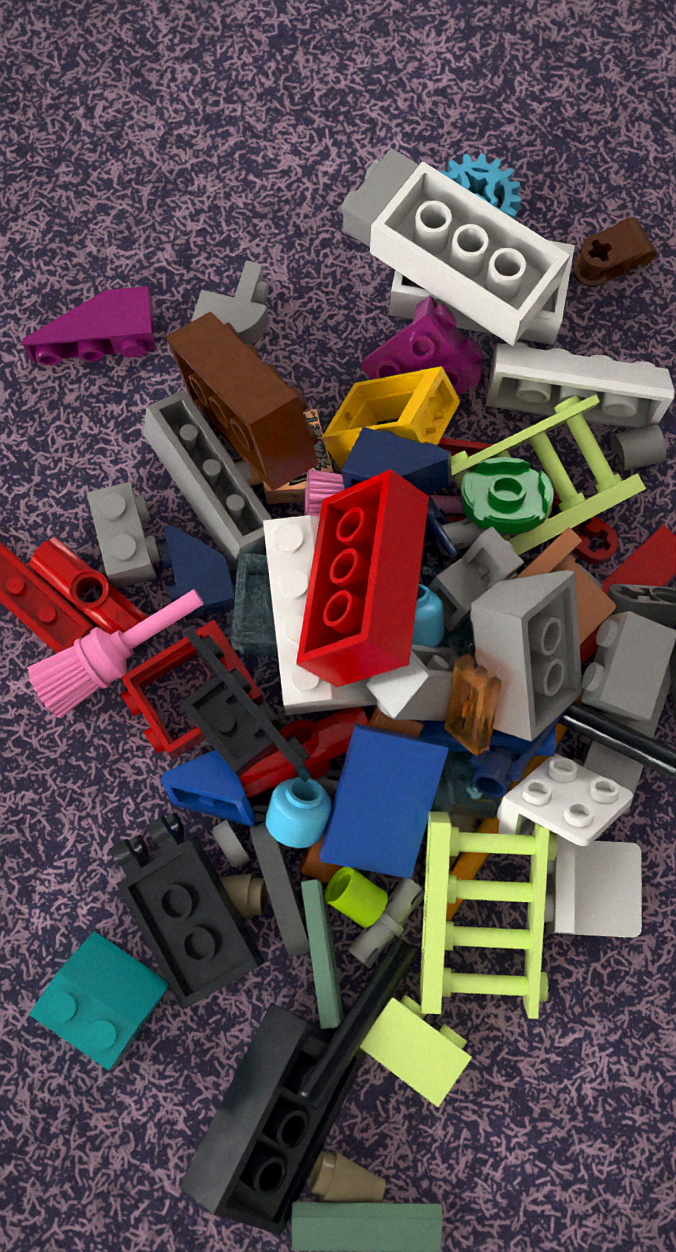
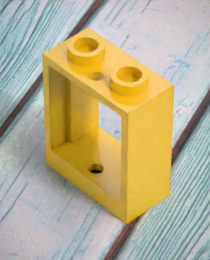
[321,366,460,472]

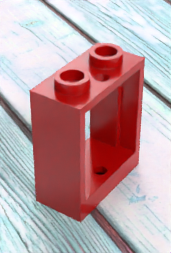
[120,619,264,760]

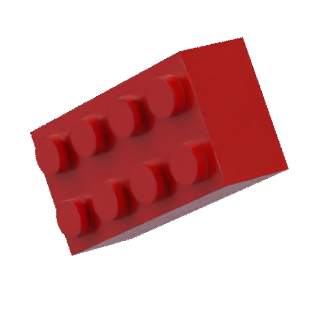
[296,469,429,688]

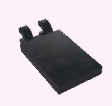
[109,812,265,1010]

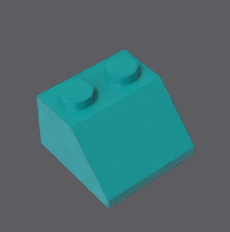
[29,931,170,1070]

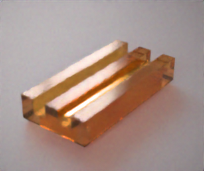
[444,653,502,756]

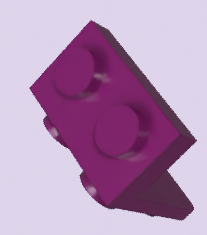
[362,295,483,396]

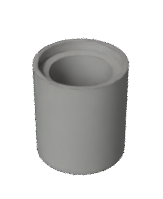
[611,424,666,472]

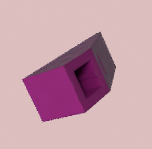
[22,286,156,366]

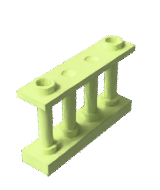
[451,394,646,556]
[419,811,557,1019]

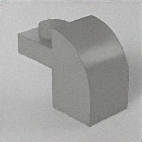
[191,260,269,344]
[428,526,524,632]

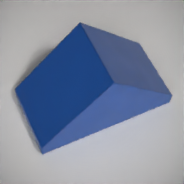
[160,750,257,827]

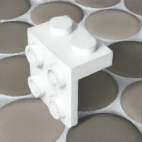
[497,753,633,846]
[544,834,642,938]

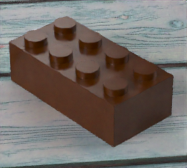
[166,311,319,491]

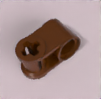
[573,217,658,287]

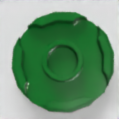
[460,457,554,535]

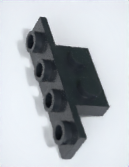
[180,628,312,783]

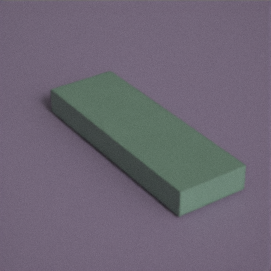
[301,879,344,1029]
[292,1202,443,1252]

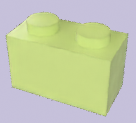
[360,995,472,1107]

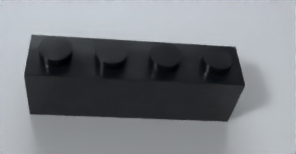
[180,1002,367,1235]

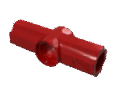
[28,536,148,649]
[239,706,369,798]

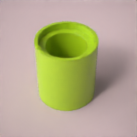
[324,866,388,928]

